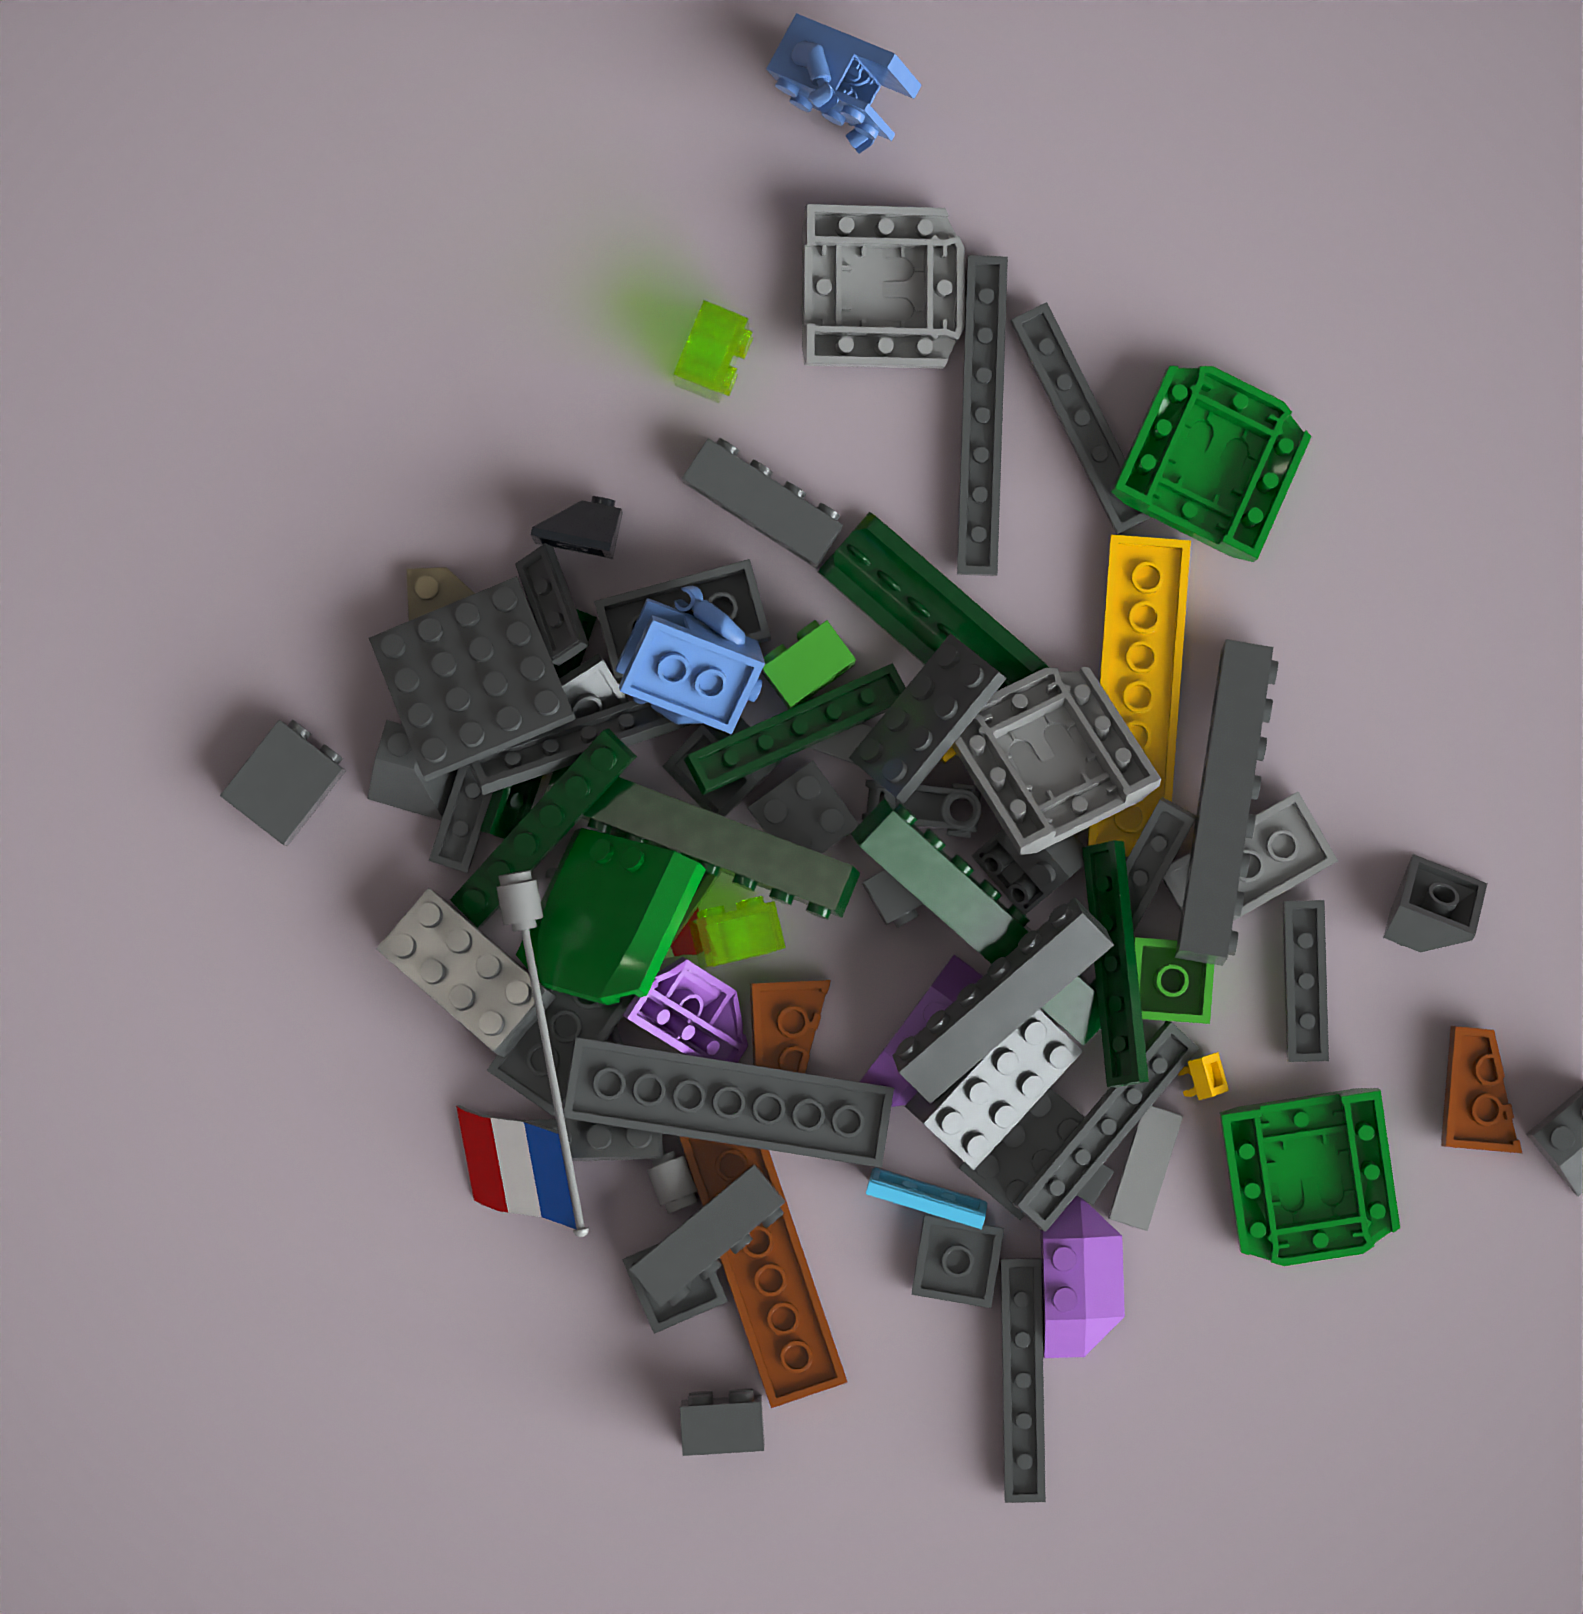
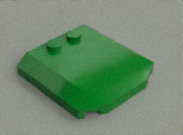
[1111,366,1312,562]
[516,828,706,1005]
[1219,1088,1400,1266]

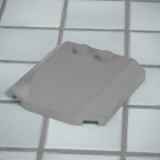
[802,204,965,369]
[952,667,1161,855]

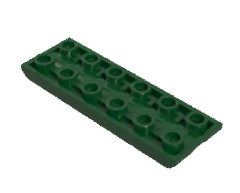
[817,512,1049,691]

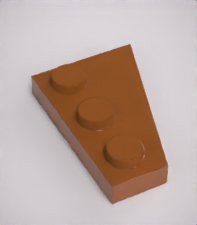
[1441,1026,1523,1154]

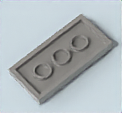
[1163,792,1338,921]

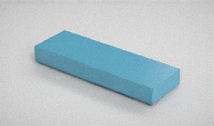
[866,1167,988,1230]

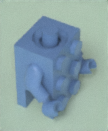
[766,13,922,154]
[615,585,765,734]

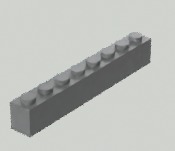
[1175,639,1278,966]

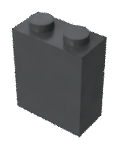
[220,719,346,846]

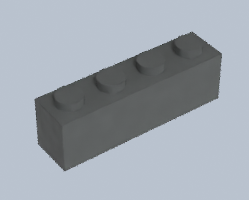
[682,438,843,569]
[629,1163,785,1307]

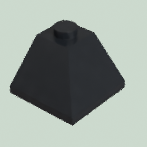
[531,496,623,559]

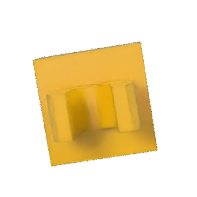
[1178,1052,1229,1100]

